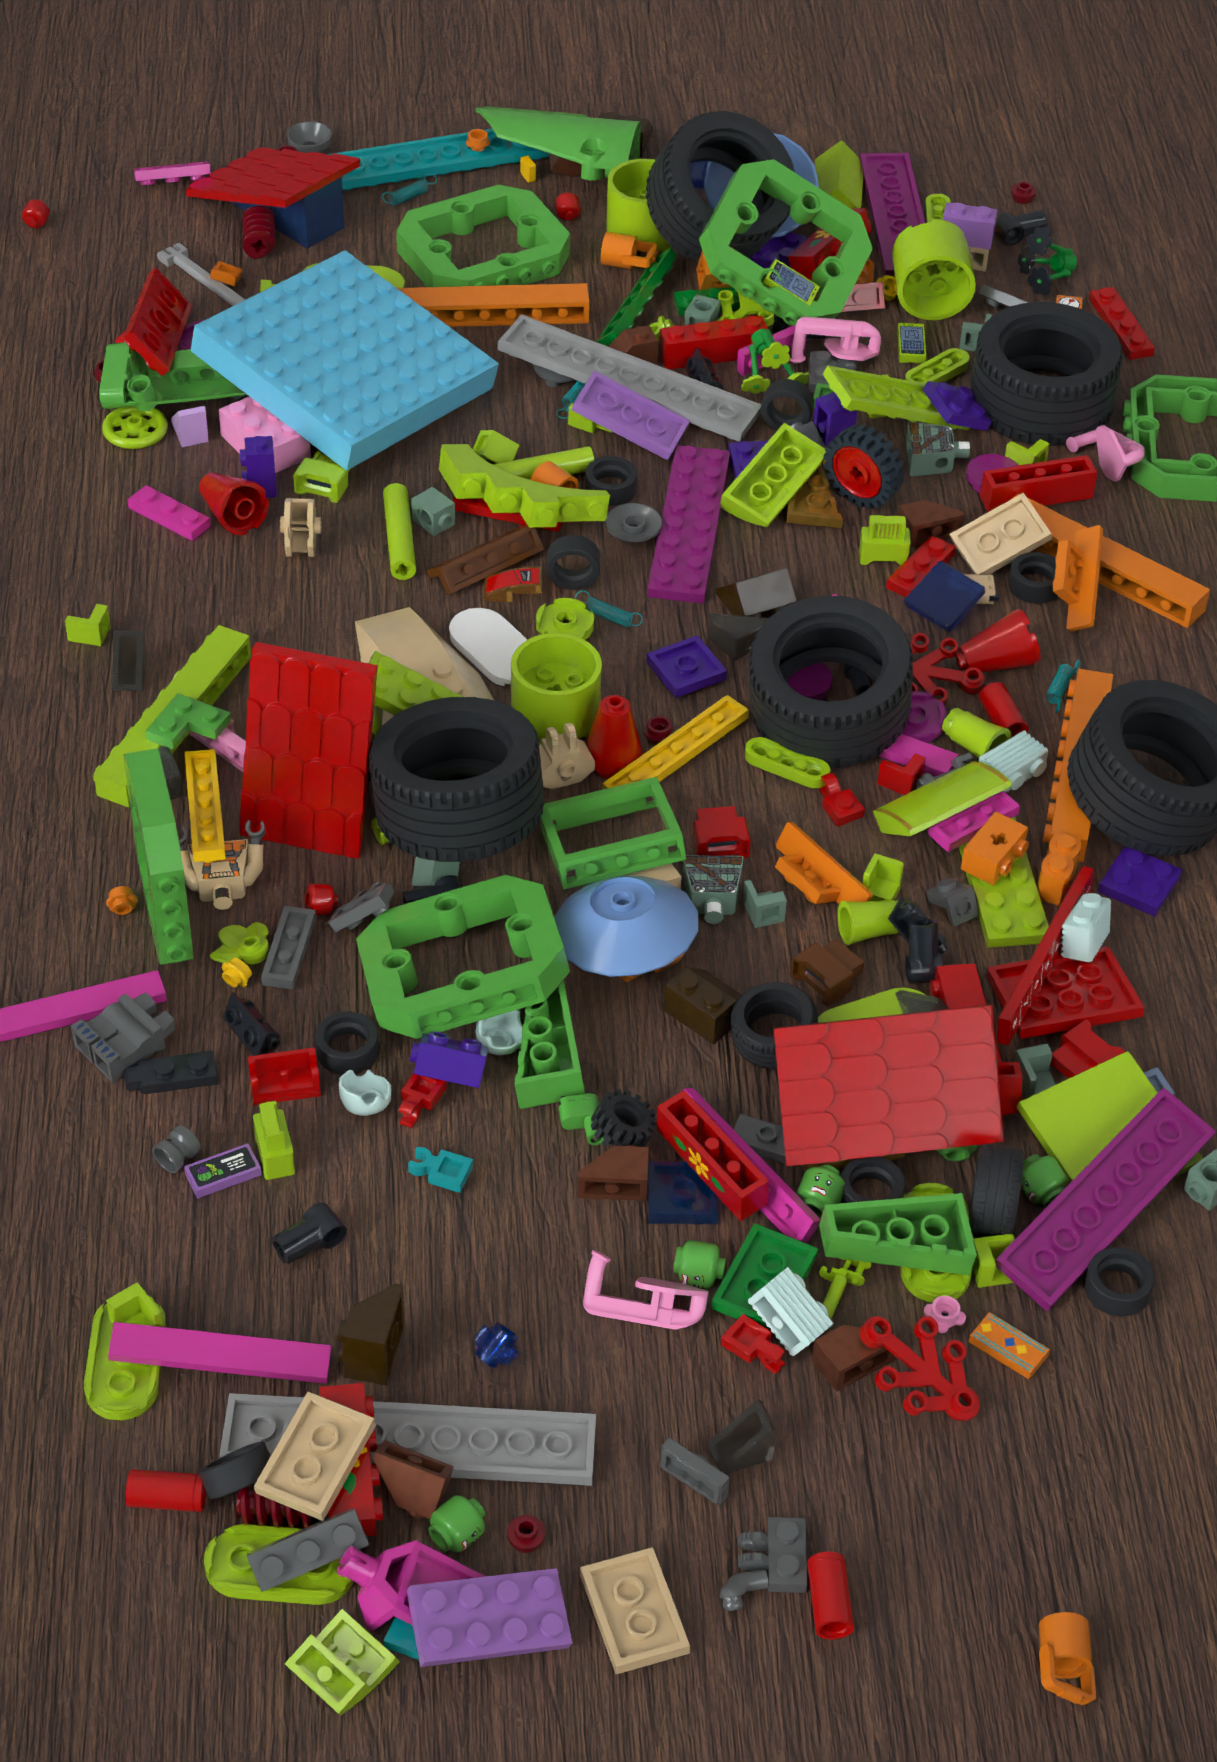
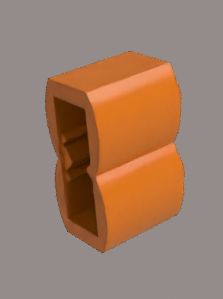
[1037,832,1081,906]

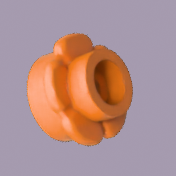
[466,129,490,151]
[106,886,138,915]

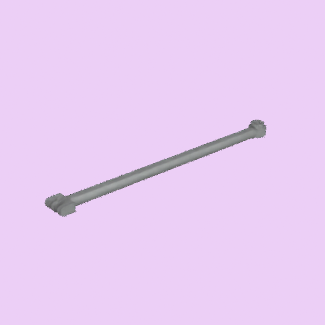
[157,243,245,306]

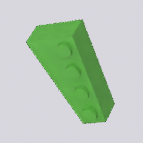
[515,980,585,1109]
[819,1193,977,1275]

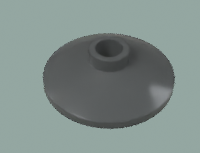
[606,503,662,542]

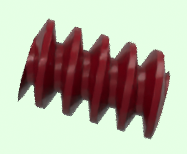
[243,206,275,259]
[236,1482,315,1528]

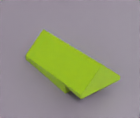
[815,140,863,208]

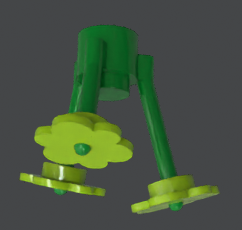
[741,329,810,394]

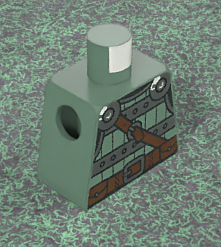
[906,422,970,476]
[682,855,743,924]

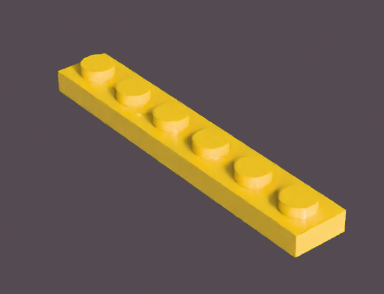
[602,695,749,790]
[185,749,226,863]

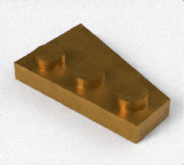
[786,465,843,528]

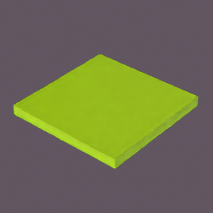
[1016,1051,1203,1185]

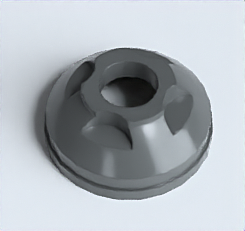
[287,121,332,153]

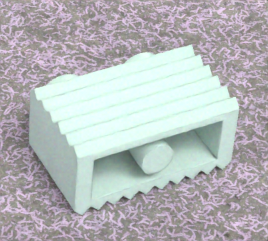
[979,730,1048,793]
[1061,893,1111,962]
[748,1267,834,1356]

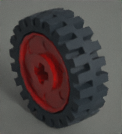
[823,425,905,509]

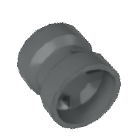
[152,1125,201,1173]

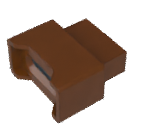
[790,939,864,1006]

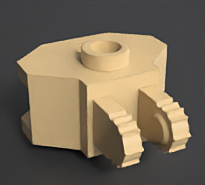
[280,498,321,557]
[539,723,595,790]

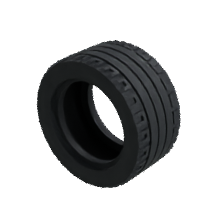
[646,111,795,262]
[970,302,1122,446]
[749,596,913,768]
[1067,680,1217,856]
[369,697,544,862]

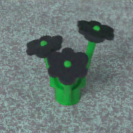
[1018,227,1077,296]

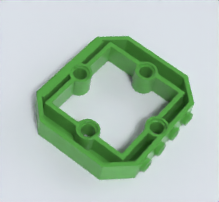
[699,159,873,326]
[396,185,570,287]
[1122,374,1217,502]
[123,748,194,965]
[356,875,570,1039]

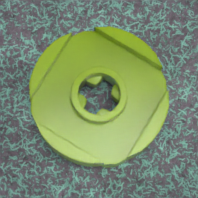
[536,598,594,640]

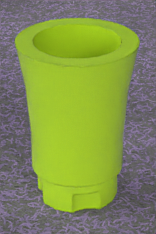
[942,708,1011,759]
[837,899,898,945]

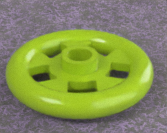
[102,406,168,449]

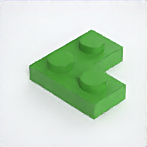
[146,693,231,749]

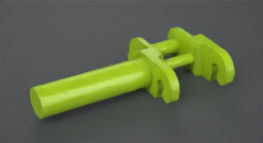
[819,1258,872,1319]

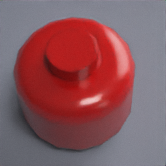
[555,192,581,221]
[21,199,50,228]
[305,883,338,915]

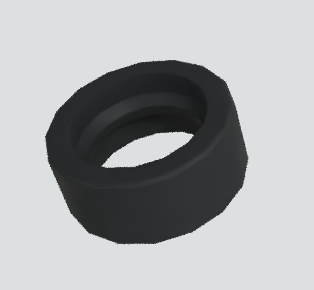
[760,379,814,430]
[585,456,638,505]
[546,535,601,590]
[1008,552,1058,604]
[315,1011,379,1075]
[841,1156,905,1203]
[1084,1247,1155,1317]
[198,1441,271,1499]

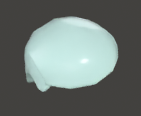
[475,1009,523,1055]
[339,1070,391,1116]

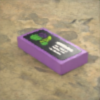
[184,1143,262,1199]

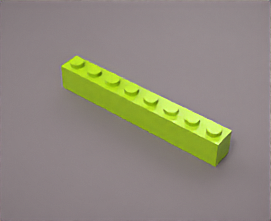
[93,625,251,808]

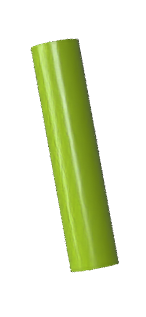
[492,446,594,480]
[383,483,416,580]

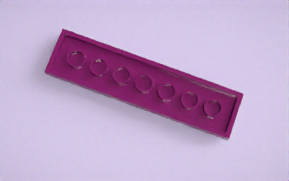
[860,153,925,277]
[647,445,730,604]
[995,1087,1216,1311]

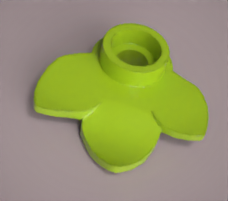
[210,922,269,964]

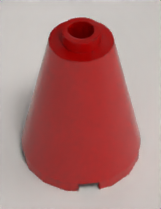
[199,472,269,535]
[955,609,1041,672]
[586,695,643,779]

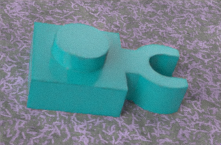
[408,1147,473,1193]

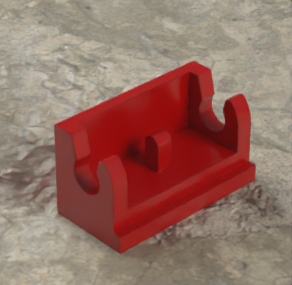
[248,1047,321,1106]

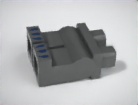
[71,992,176,1084]

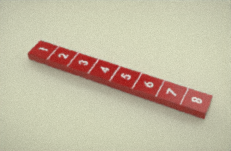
[997,866,1094,1046]

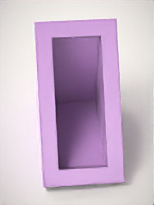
[171,406,209,447]

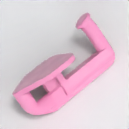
[790,317,881,363]
[1066,425,1145,482]
[583,1250,709,1329]

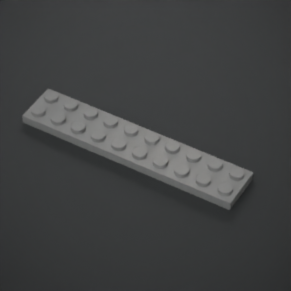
[497,314,761,442]
[219,1393,596,1486]

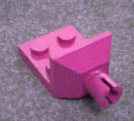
[337,1540,485,1631]

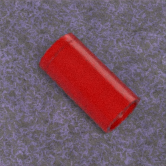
[979,682,1029,738]
[126,1469,207,1512]
[807,1551,854,1640]

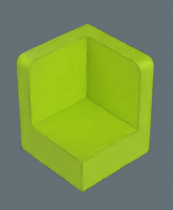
[473,430,519,464]
[1005,439,1050,466]
[65,604,111,646]
[863,853,904,901]
[972,1234,1015,1288]
[106,1282,163,1327]

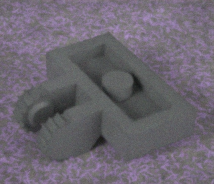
[809,351,857,392]
[329,882,395,932]
[738,1517,807,1593]

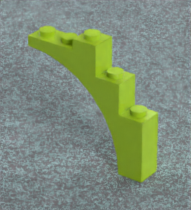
[439,444,610,528]

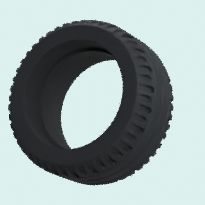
[731,982,818,1070]
[969,1143,1024,1236]

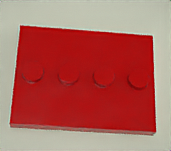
[986,946,1144,1039]

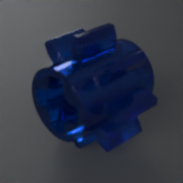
[474,1322,519,1368]

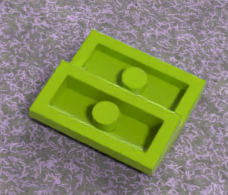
[285,1609,400,1716]

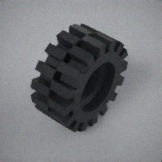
[591,1089,657,1147]

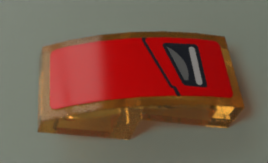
[484,567,542,602]

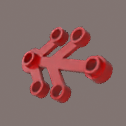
[910,633,985,705]
[860,1316,980,1421]

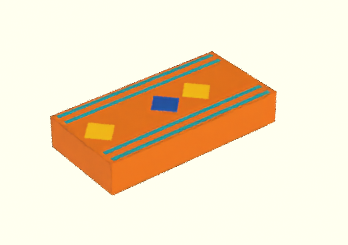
[969,1312,1050,1380]

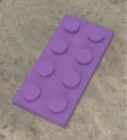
[571,371,690,460]
[406,1568,573,1667]

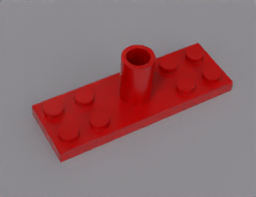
[115,267,192,376]

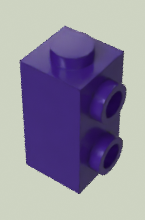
[240,436,277,498]
[409,1031,488,1088]

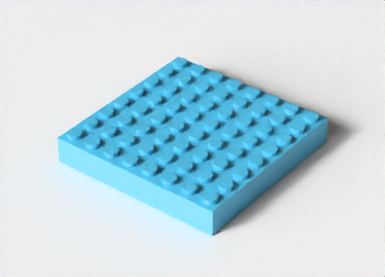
[191,250,499,471]

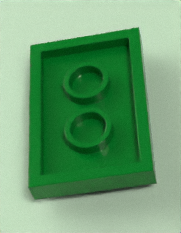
[711,1223,819,1335]

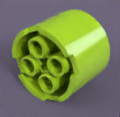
[606,159,672,252]
[892,219,976,320]
[511,633,602,745]

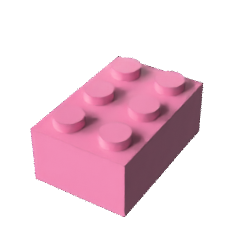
[219,396,311,473]

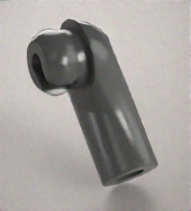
[720,1569,768,1611]

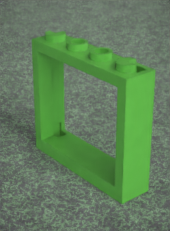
[540,777,686,890]

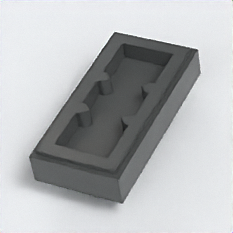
[733,1114,786,1164]
[660,1438,730,1506]

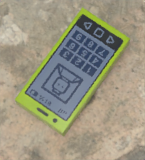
[763,259,820,306]
[897,323,926,363]

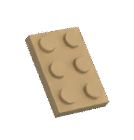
[950,493,1053,575]
[254,1392,376,1521]
[580,1547,690,1674]

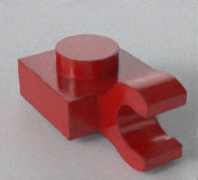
[819,772,865,827]
[399,1074,447,1128]
[721,1314,785,1374]

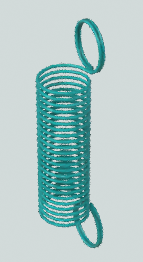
[382,173,437,206]
[557,381,585,419]
[575,591,643,628]
[1046,659,1080,713]

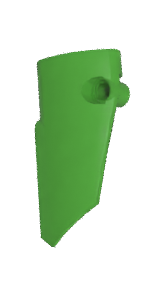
[475,106,641,180]
[99,342,247,412]

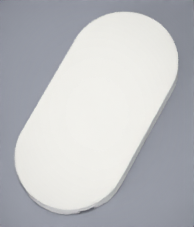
[449,608,527,686]

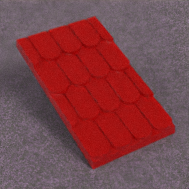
[186,147,360,249]
[239,642,378,859]
[774,1004,1005,1166]

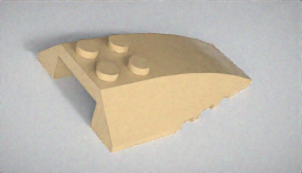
[355,607,495,725]

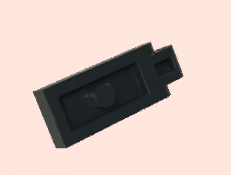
[124,1051,218,1094]

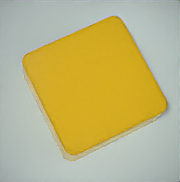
[520,155,536,183]

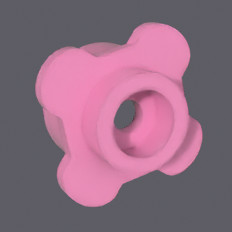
[924,1296,966,1333]

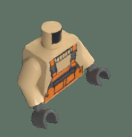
[179,820,266,910]

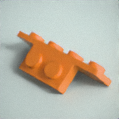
[1053,525,1103,632]
[775,822,873,904]

